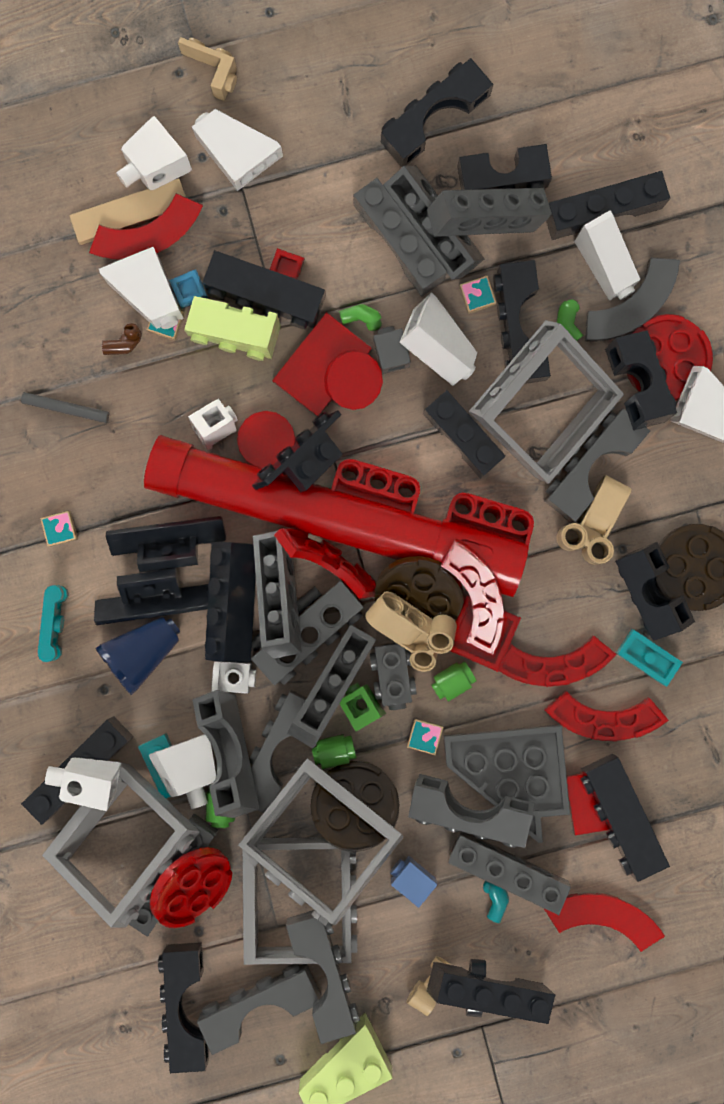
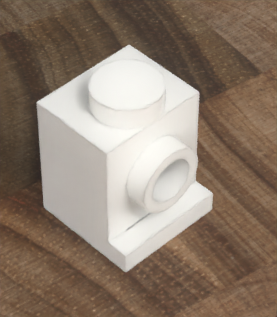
[188,399,238,451]
[212,661,256,694]

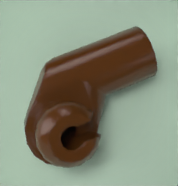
[102,323,142,355]

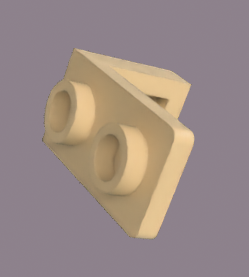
[178,37,237,101]

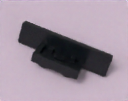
[252,410,343,492]
[105,516,226,573]
[94,568,209,625]

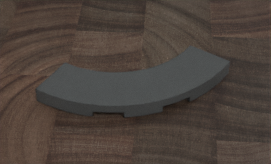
[585,258,680,342]

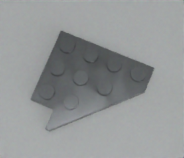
[443,725,570,843]

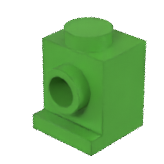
[339,683,386,732]

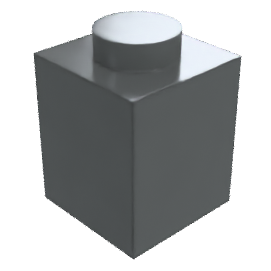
[373,326,411,374]

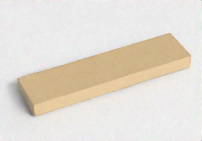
[69,178,186,245]

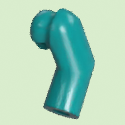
[483,881,509,923]

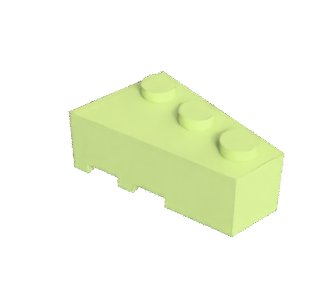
[184,296,281,361]
[298,1013,393,1104]

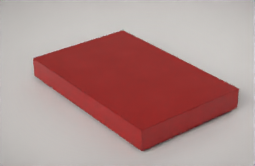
[272,312,372,417]

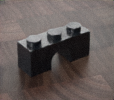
[457,144,552,190]
[605,330,677,430]
[423,390,506,479]
[615,542,695,641]

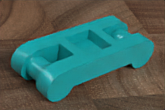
[38,585,69,662]

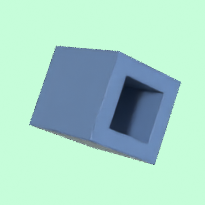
[390,856,438,908]

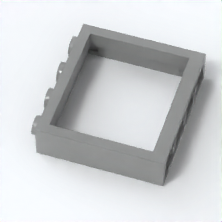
[469,320,624,484]
[238,758,403,926]
[42,761,200,928]
[242,837,357,965]

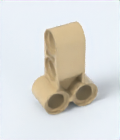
[556,475,632,565]
[366,591,457,672]

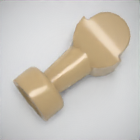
[406,956,451,1016]

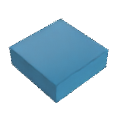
[169,269,208,309]

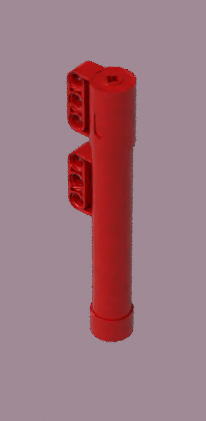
[144,435,534,597]

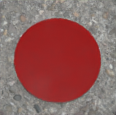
[627,314,713,401]
[150,847,233,928]

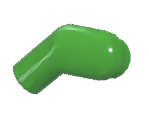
[556,299,584,341]
[339,304,382,331]

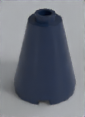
[95,617,180,695]

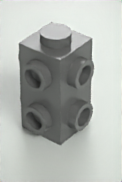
[370,643,417,710]

